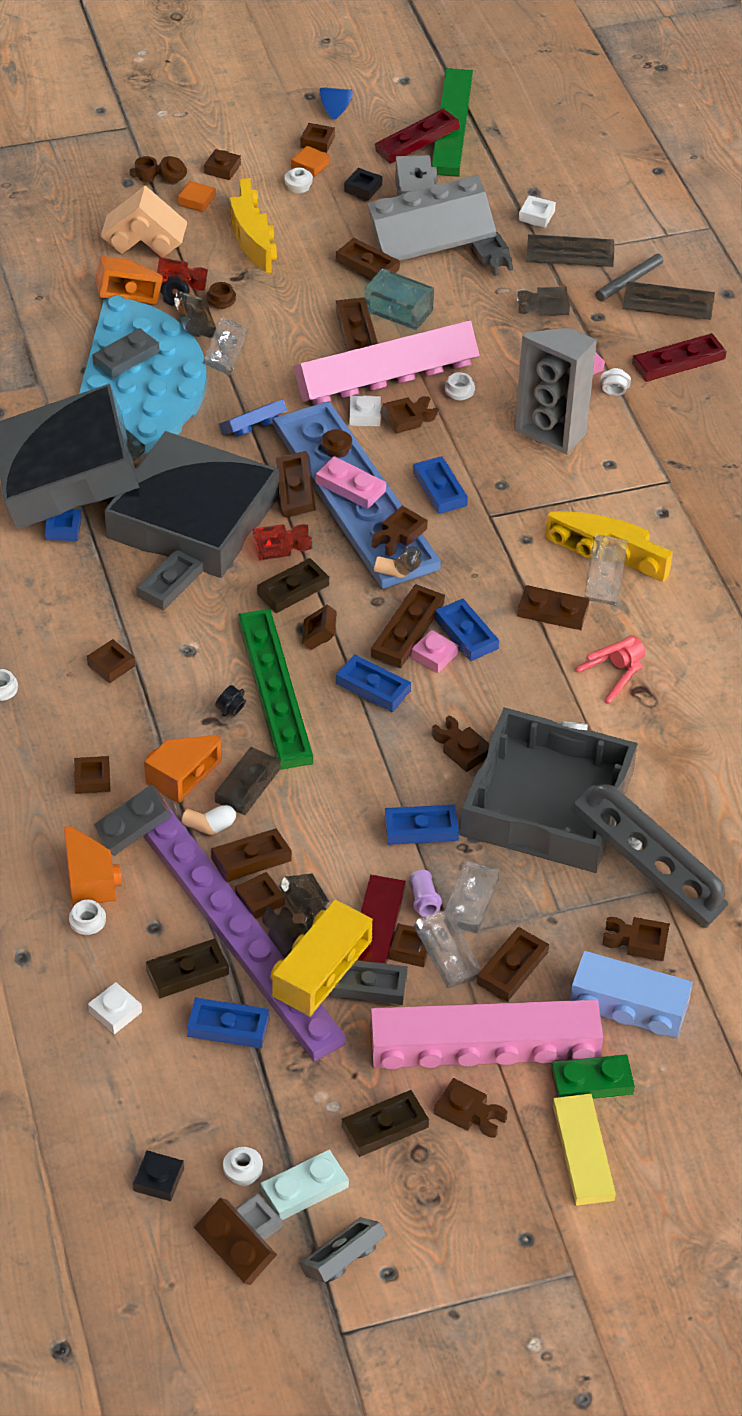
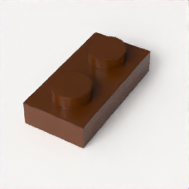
[336,238,400,284]
[276,451,316,518]
[517,585,590,631]
[211,828,292,882]
[477,927,549,1002]
[194,1198,277,1285]

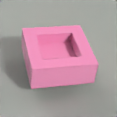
[411,630,458,673]

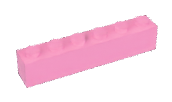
[293,320,480,406]
[370,1000,603,1069]

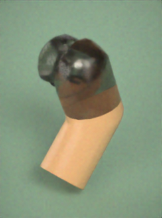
[374,546,422,578]

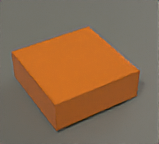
[291,146,330,177]
[177,181,216,212]

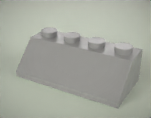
[367,175,497,261]
[515,328,597,455]

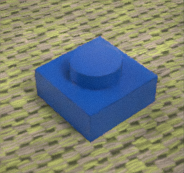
[45,509,82,541]

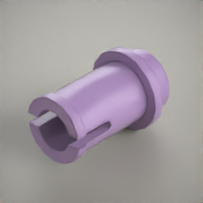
[409,870,442,917]

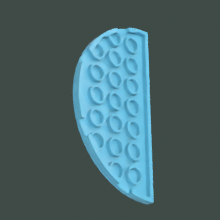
[79,296,207,458]

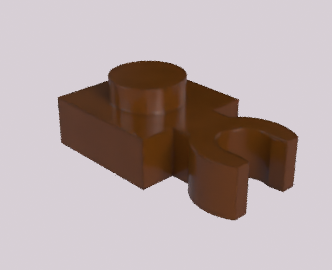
[380,396,439,434]
[372,505,428,556]
[432,716,489,772]
[602,917,670,961]
[434,1078,508,1138]

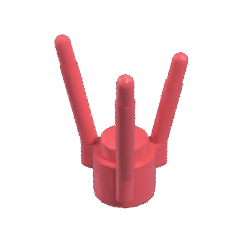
[576,635,645,704]

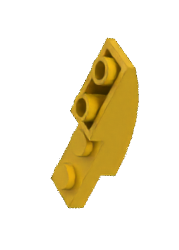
[230,178,277,273]
[545,511,673,582]

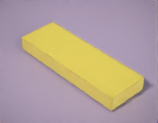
[553,1094,616,1206]

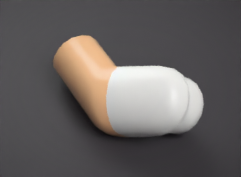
[181,805,236,835]

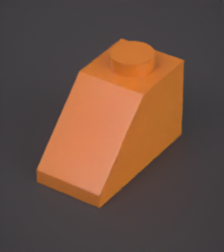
[95,256,163,305]
[144,735,222,803]
[64,826,122,906]

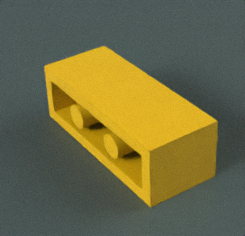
[270,899,373,1017]

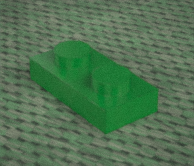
[551,1054,635,1099]

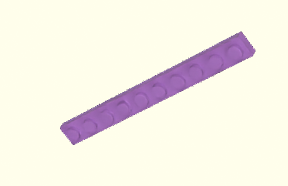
[143,802,346,1061]

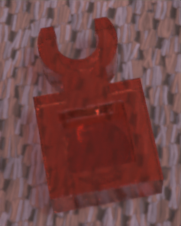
[156,257,208,291]
[253,524,312,560]

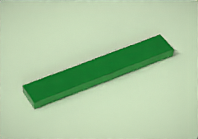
[432,68,473,176]
[238,609,313,770]

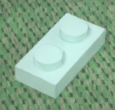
[260,1149,349,1220]

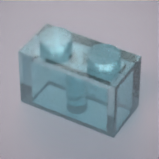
[365,268,434,330]

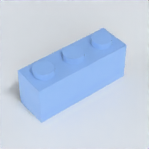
[570,951,693,1038]

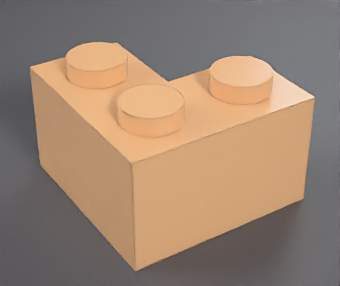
[101,186,187,258]

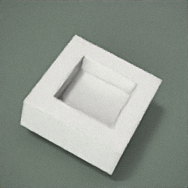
[519,195,556,228]
[349,396,381,426]
[88,982,142,1034]

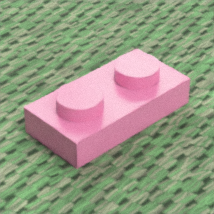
[316,456,386,509]

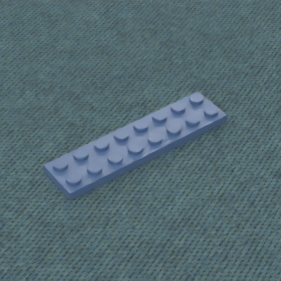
[273,401,441,589]

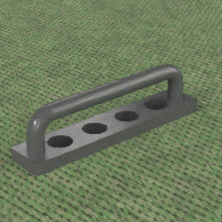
[571,784,728,928]

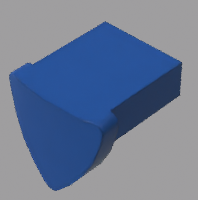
[319,87,353,119]

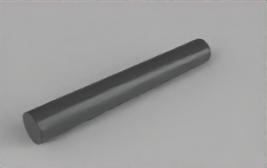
[595,253,663,302]

